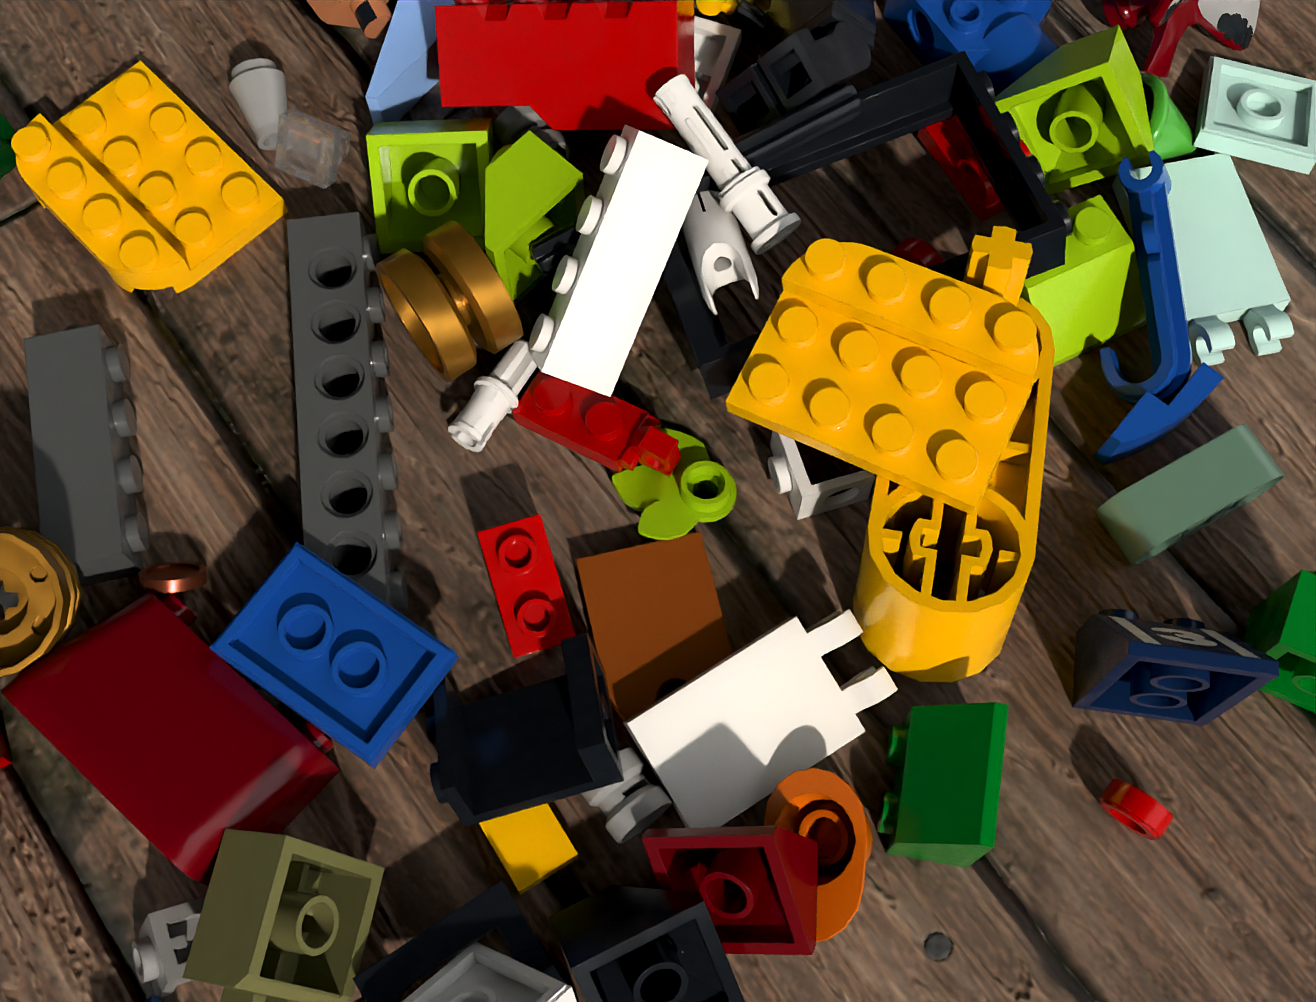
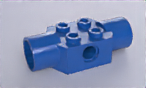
[883,0,1058,98]

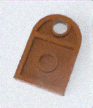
[576,531,732,721]

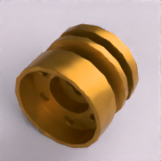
[0,526,82,677]

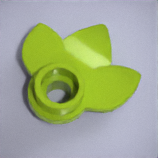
[612,428,737,540]

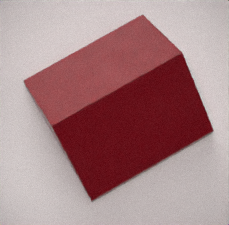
[642,826,818,955]

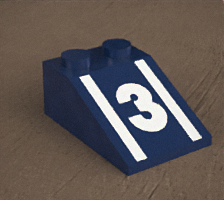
[1072,609,1279,726]

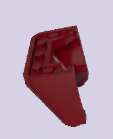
[1,591,340,886]

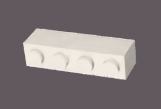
[529,124,709,397]

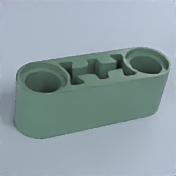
[1095,423,1285,566]

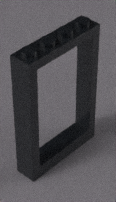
[662,51,1072,399]

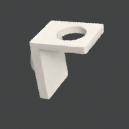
[768,431,875,520]

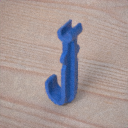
[1099,150,1192,405]

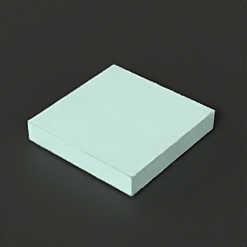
[1193,56,1316,175]

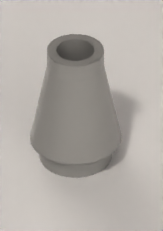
[229,58,292,150]

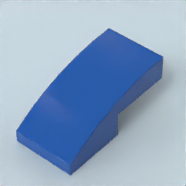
[1093,362,1224,465]

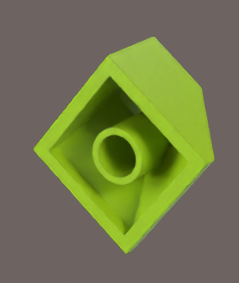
[995,25,1154,195]

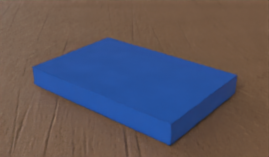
[209,542,459,769]

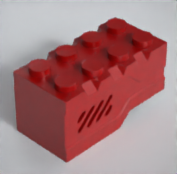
[435,0,695,130]

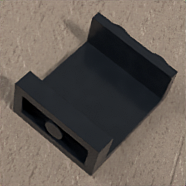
[426,632,624,827]

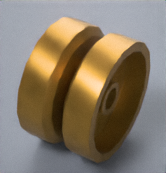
[375,220,524,383]

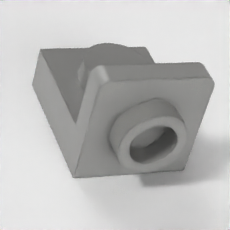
[132,897,205,998]

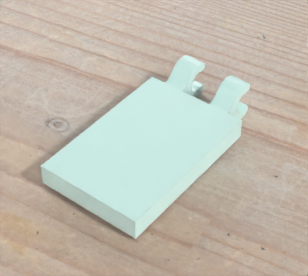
[1112,153,1294,367]

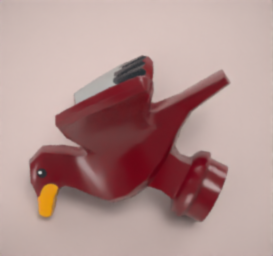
[1102,0,1260,78]

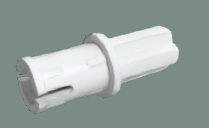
[448,339,537,452]

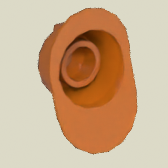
[764,768,873,942]

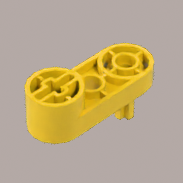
[853,226,1055,683]

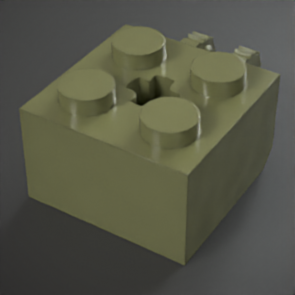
[182,828,385,1002]

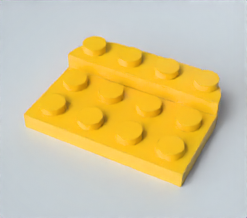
[11,60,289,293]
[725,238,1039,516]

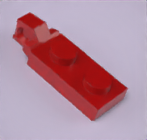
[512,370,682,477]

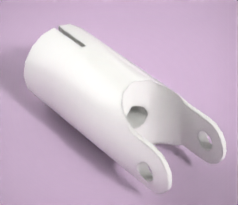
[681,190,759,315]

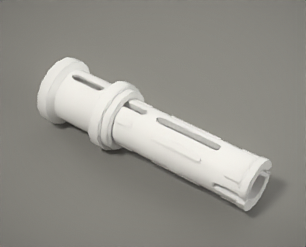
[653,74,802,255]

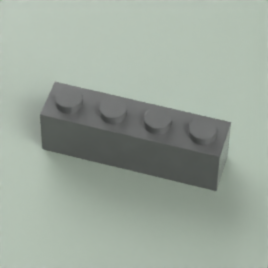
[23,324,150,587]

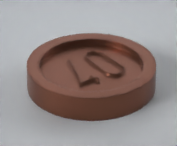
[139,562,207,593]

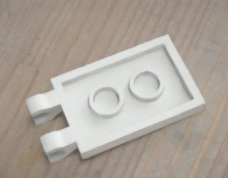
[623,609,898,828]

